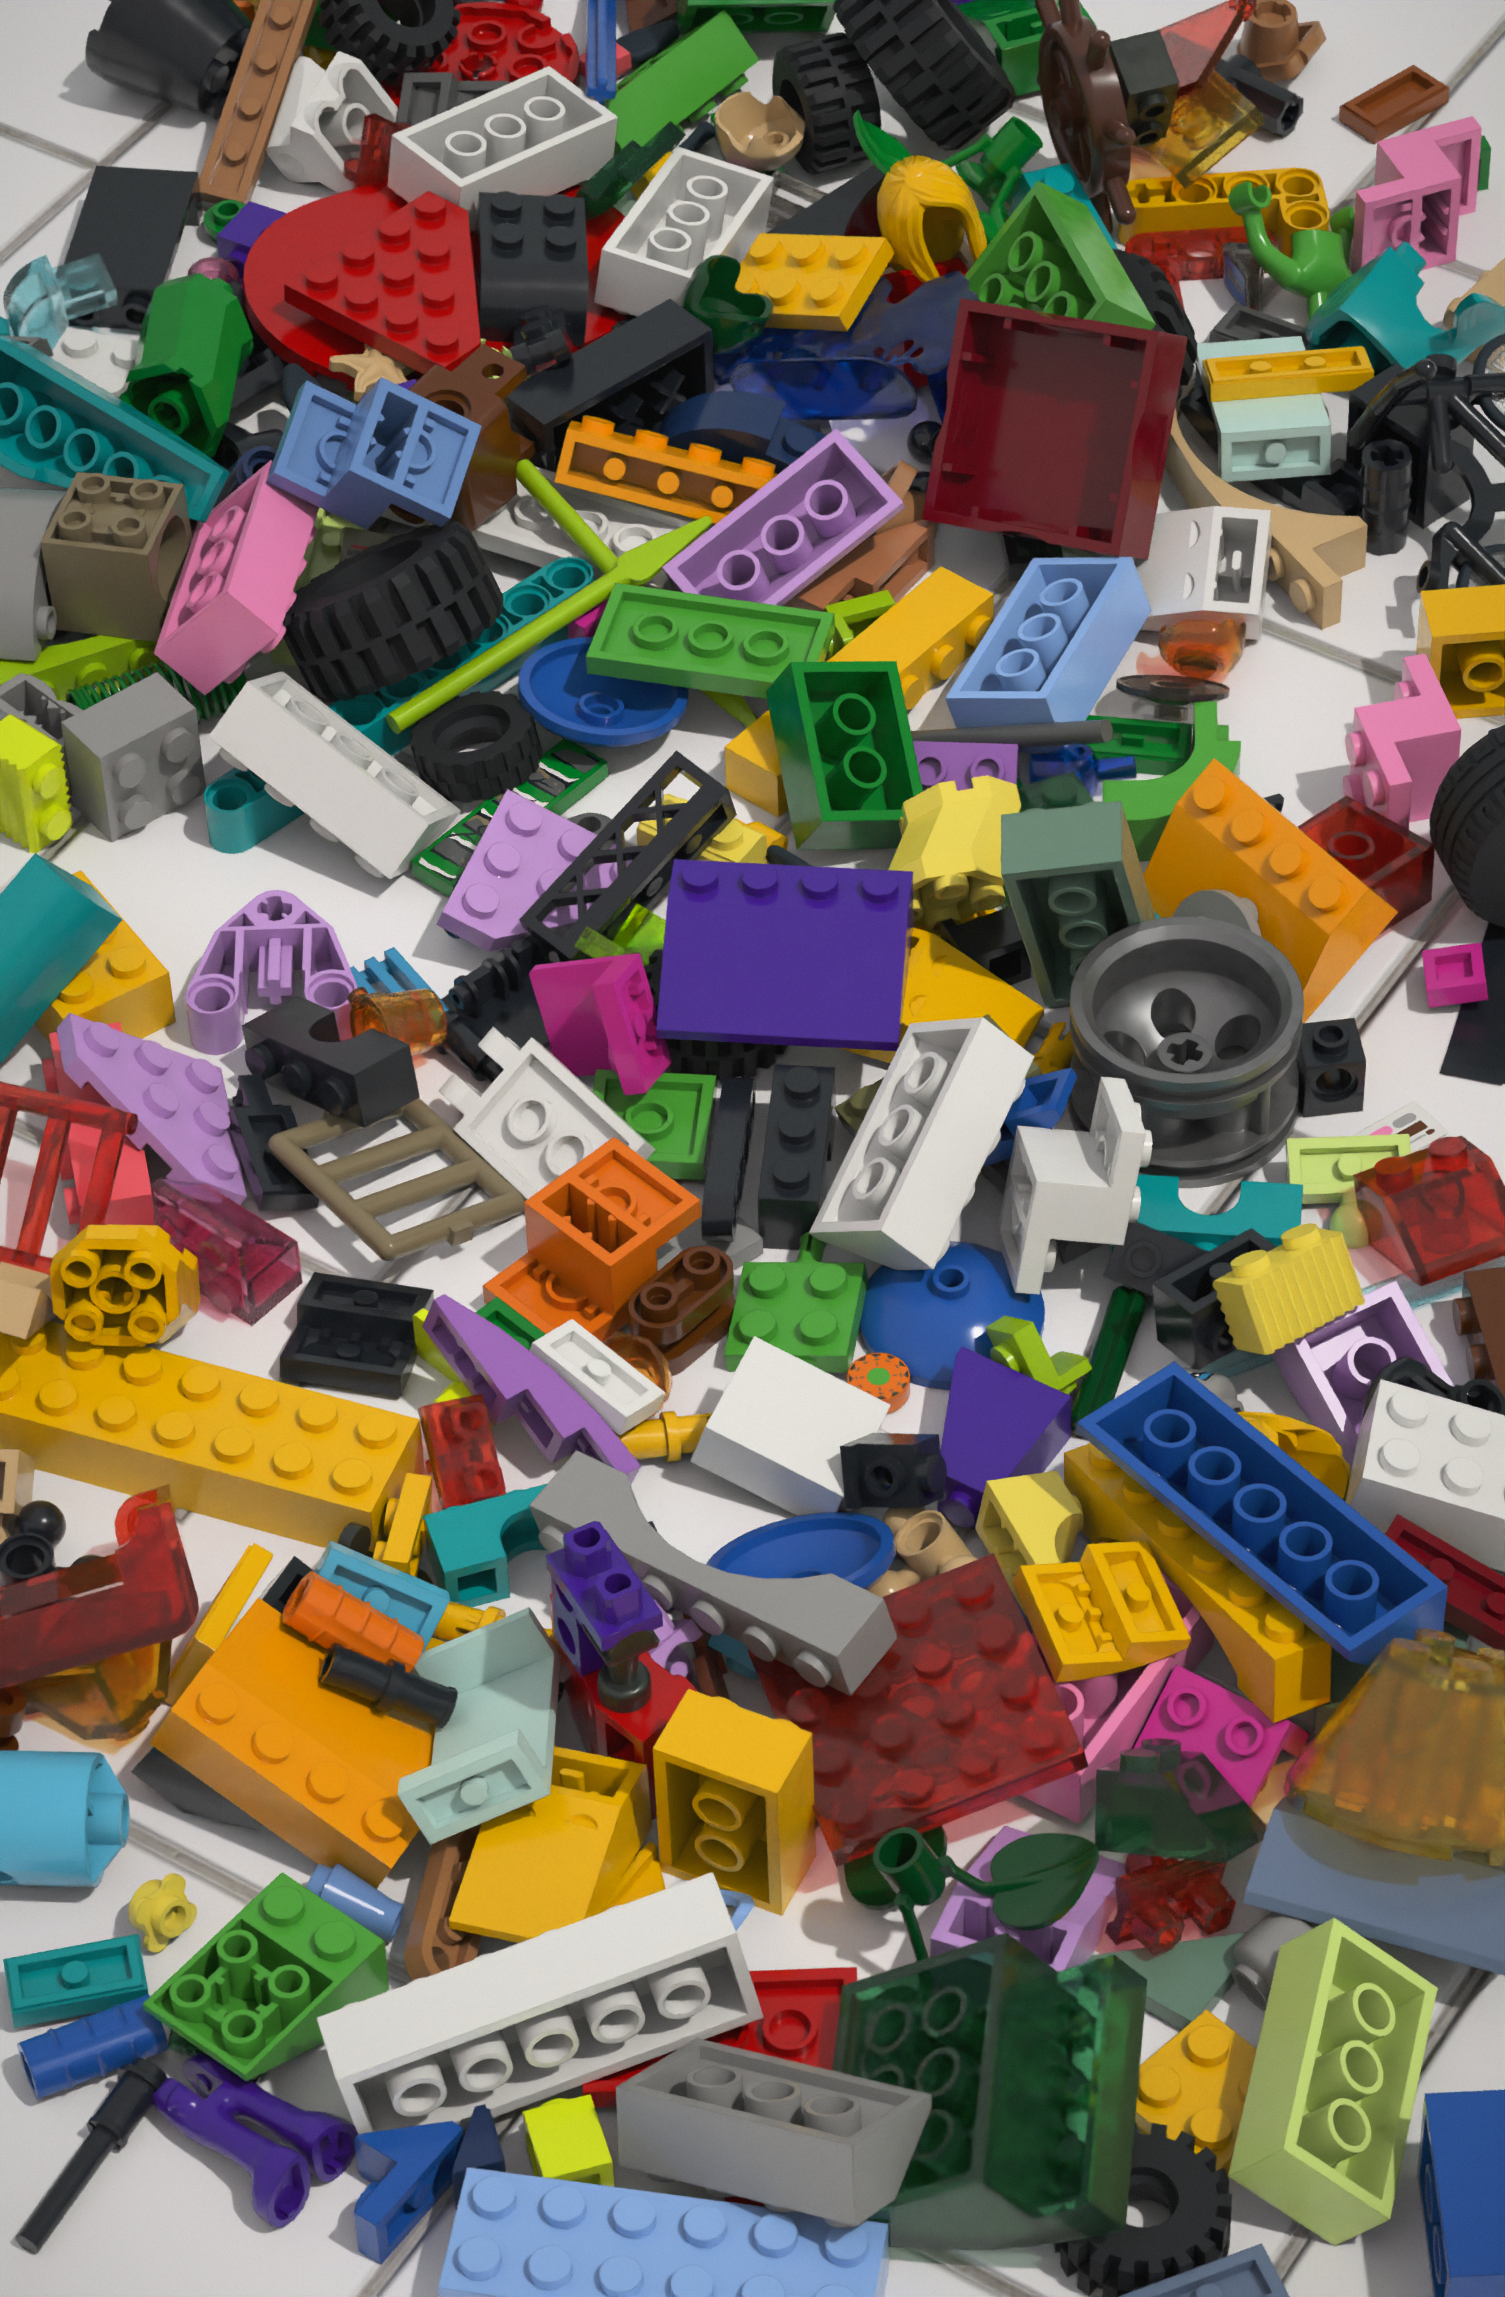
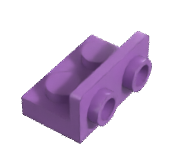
[913,741,1019,791]

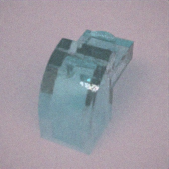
[3,253,119,350]

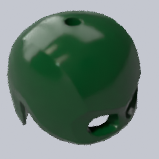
[681,255,774,355]

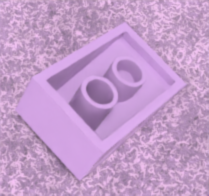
[1271,1280,1454,1471]

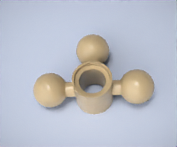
[868,1507,991,1608]

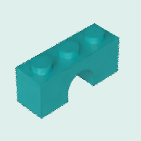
[1112,1174,1303,1252]
[423,1483,549,1607]

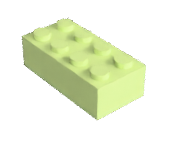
[1228,1918,1438,2246]

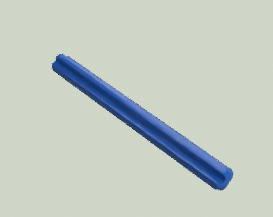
[585,0,616,106]

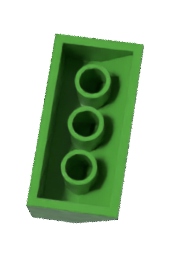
[598,9,759,177]

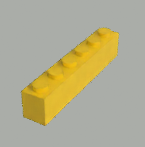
[724,566,994,818]

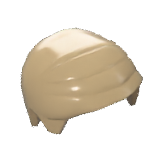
[714,92,805,172]

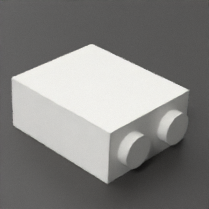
[690,1336,891,1516]

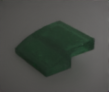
[574,121,686,222]

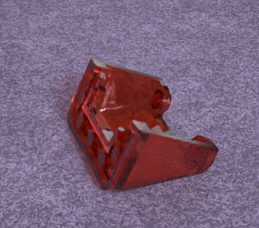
[0,1484,199,1689]

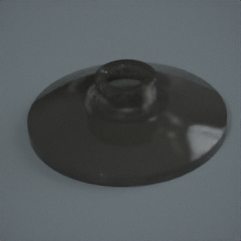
[1116,675,1230,721]

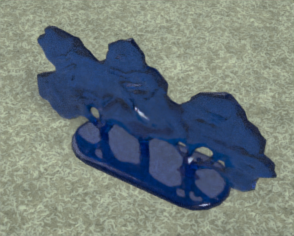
[713,271,980,421]

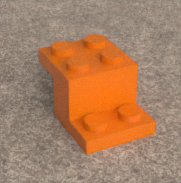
[483,1137,701,1342]

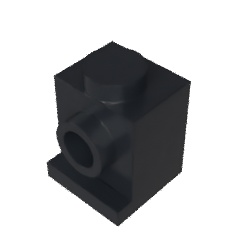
[941,906,1031,986]
[840,1433,947,1510]

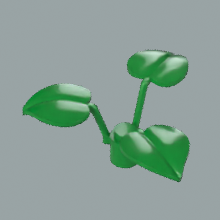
[853,109,1043,245]

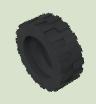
[410,691,542,803]

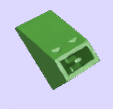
[143,1872,389,2081]

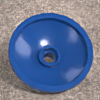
[517,637,689,748]
[859,1241,1045,1390]
[706,1512,896,1591]

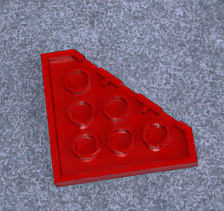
[284,191,481,374]

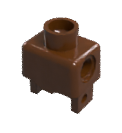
[389,344,536,531]

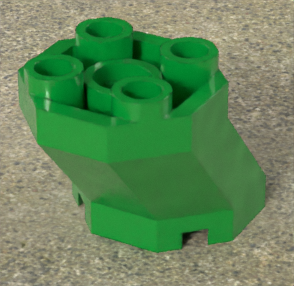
[119,273,254,459]

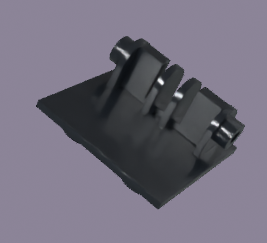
[441,932,553,1049]

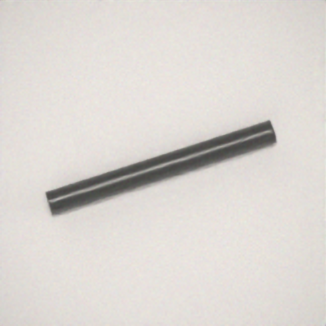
[911,719,1113,748]

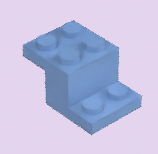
[266,377,482,530]

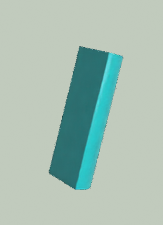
[0,853,122,1064]

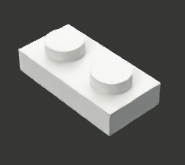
[529,1319,666,1436]

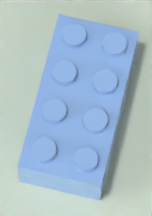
[945,557,1152,754]

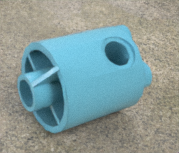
[0,1750,130,1887]

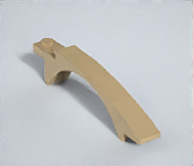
[1165,381,1368,630]

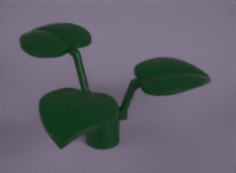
[843,1806,1099,2080]

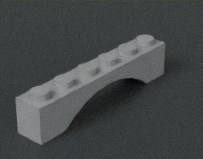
[529,1450,898,1696]

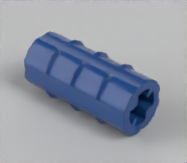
[17,1994,169,2100]

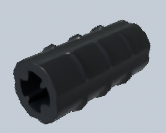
[1356,439,1413,556]

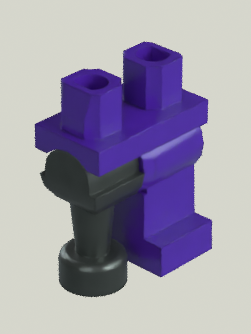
[546,1521,663,1713]

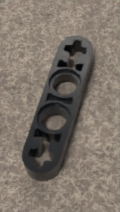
[701,1077,756,1242]

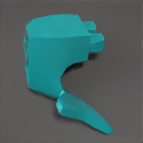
[1305,241,1505,377]

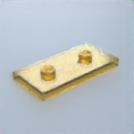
[1142,46,1266,189]

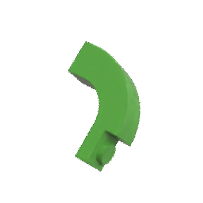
[1102,701,1241,862]

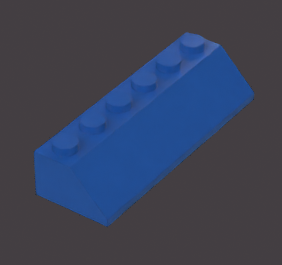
[1077,1361,1448,1672]

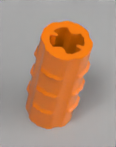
[282,1571,424,1672]

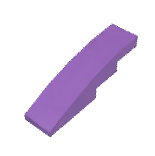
[422,1294,641,1485]

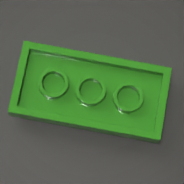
[586,583,835,699]

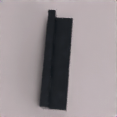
[519,750,737,962]

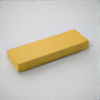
[1202,346,1374,402]

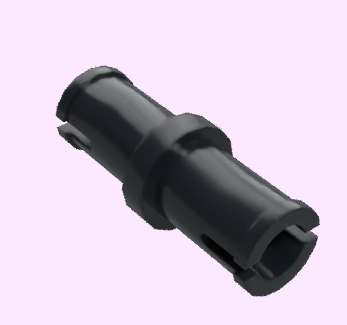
[318,1642,458,1729]

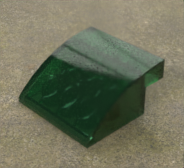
[832,1933,1147,2250]

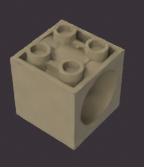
[40,472,192,642]

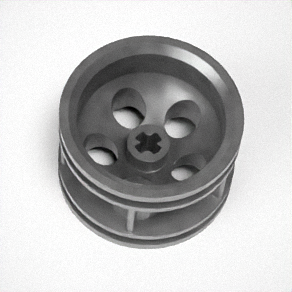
[1069,917,1304,1188]

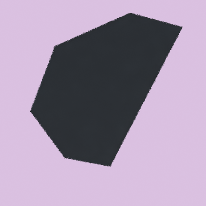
[1440,922,1505,1085]

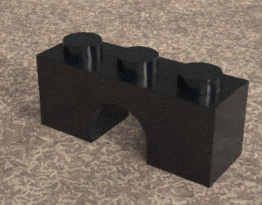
[242,996,420,1128]
[758,1064,836,1250]

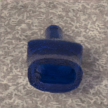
[1029,744,1137,808]

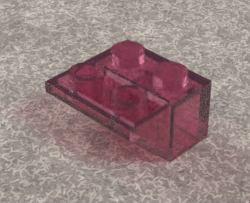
[150,1179,303,1326]

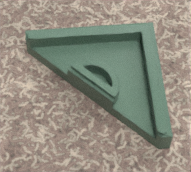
[1086,1932,1247,2030]

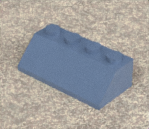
[1243,1790,1505,1975]

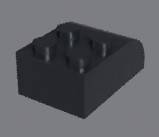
[474,191,588,346]

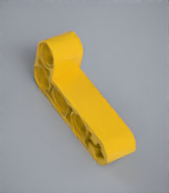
[1118,167,1330,258]

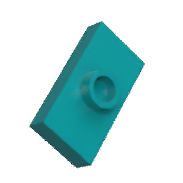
[3,1934,149,2028]

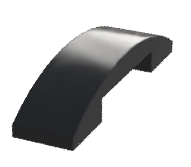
[1180,385,1361,516]

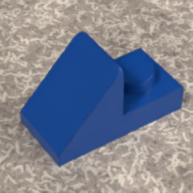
[354,2121,464,2265]

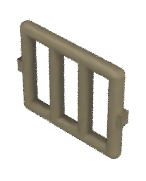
[268,1098,527,1261]

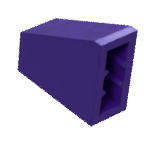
[937,1346,1071,1530]

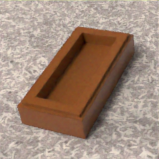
[1339,64,1449,144]

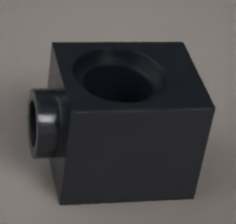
[1295,1018,1366,1118]

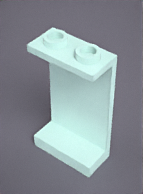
[1194,336,1331,482]
[397,1607,561,1845]

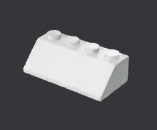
[209,671,461,879]
[809,1017,1034,1270]

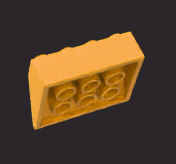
[1143,758,1398,1023]
[149,1597,436,1889]

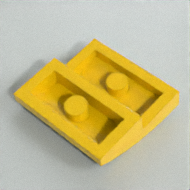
[1013,1541,1191,1682]

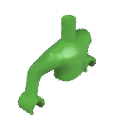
[1228,181,1355,324]

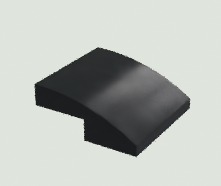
[280,1272,434,1397]

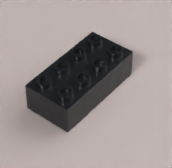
[503,299,715,473]

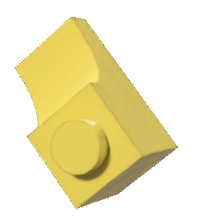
[975,1471,1084,1615]

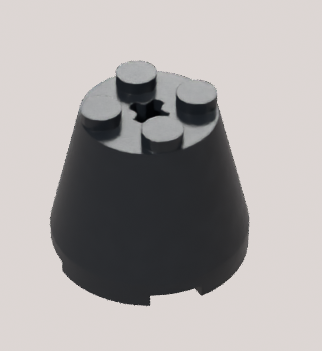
[85,0,253,120]

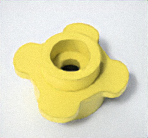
[128,1873,197,1953]

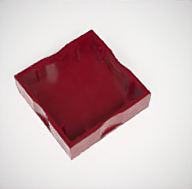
[922,298,1188,560]

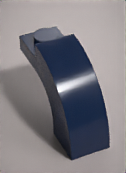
[658,391,827,474]

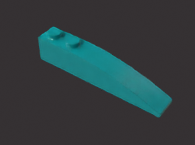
[0,335,230,523]

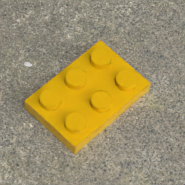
[735,233,895,332]

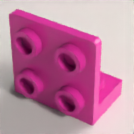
[529,953,672,1096]
[1118,1665,1310,1841]

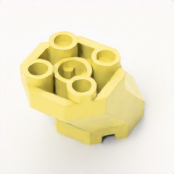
[888,775,1021,934]

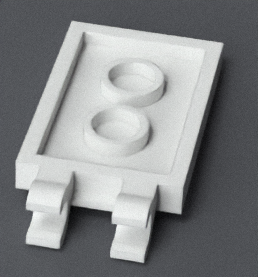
[439,1027,656,1199]

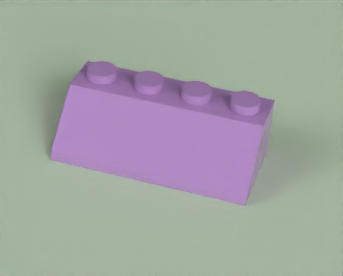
[662,428,905,606]

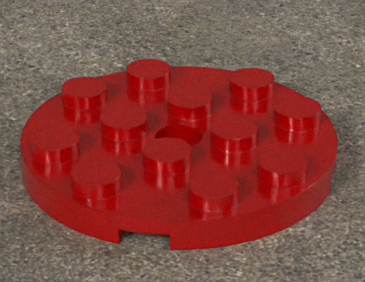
[380,2,580,109]

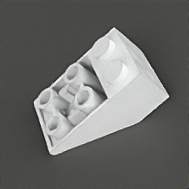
[1101,506,1272,640]

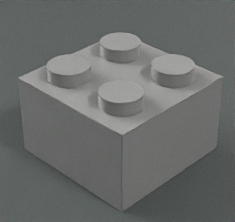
[61,672,206,842]

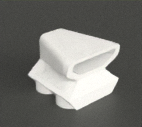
[265,51,399,193]

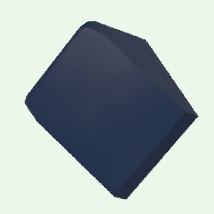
[452,2104,506,2210]

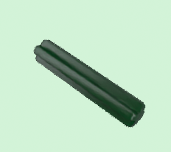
[1071,1285,1145,1437]

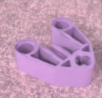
[185,890,362,1055]

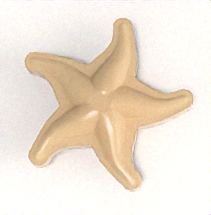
[329,343,415,402]

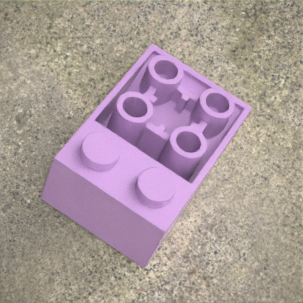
[930,1825,1131,2028]

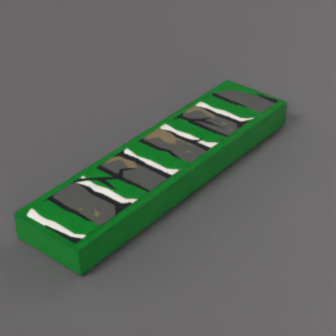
[411,739,609,898]

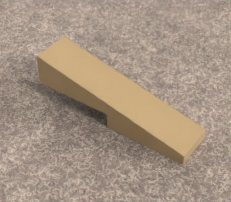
[0,1261,57,1339]

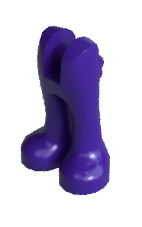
[152,2053,358,2228]

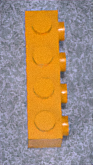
[554,415,778,524]

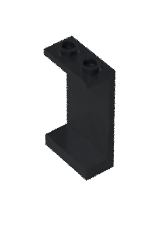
[57,166,203,330]

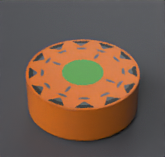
[847,1353,910,1414]

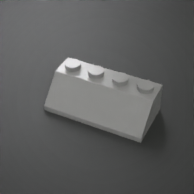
[616,2038,932,2228]

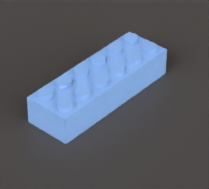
[438,2167,889,2297]

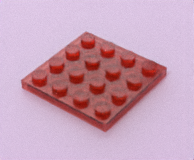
[747,1553,1089,1867]

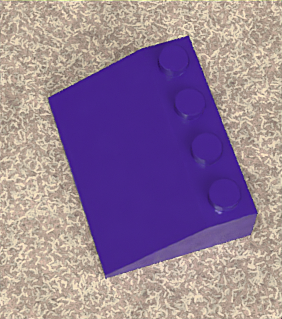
[656,859,914,1051]

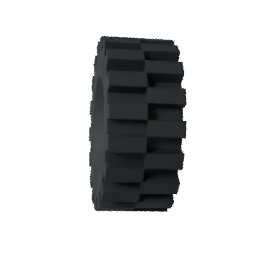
[1053,2122,1232,2297]

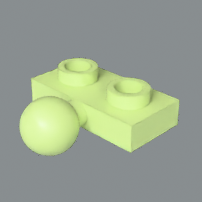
[1285,1134,1414,1249]

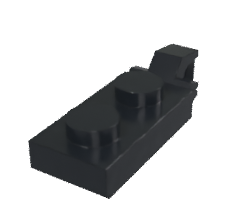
[228,1075,319,1211]

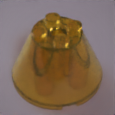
[1283,1628,1505,1866]

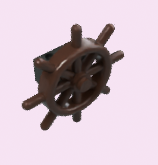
[1034,0,1180,235]

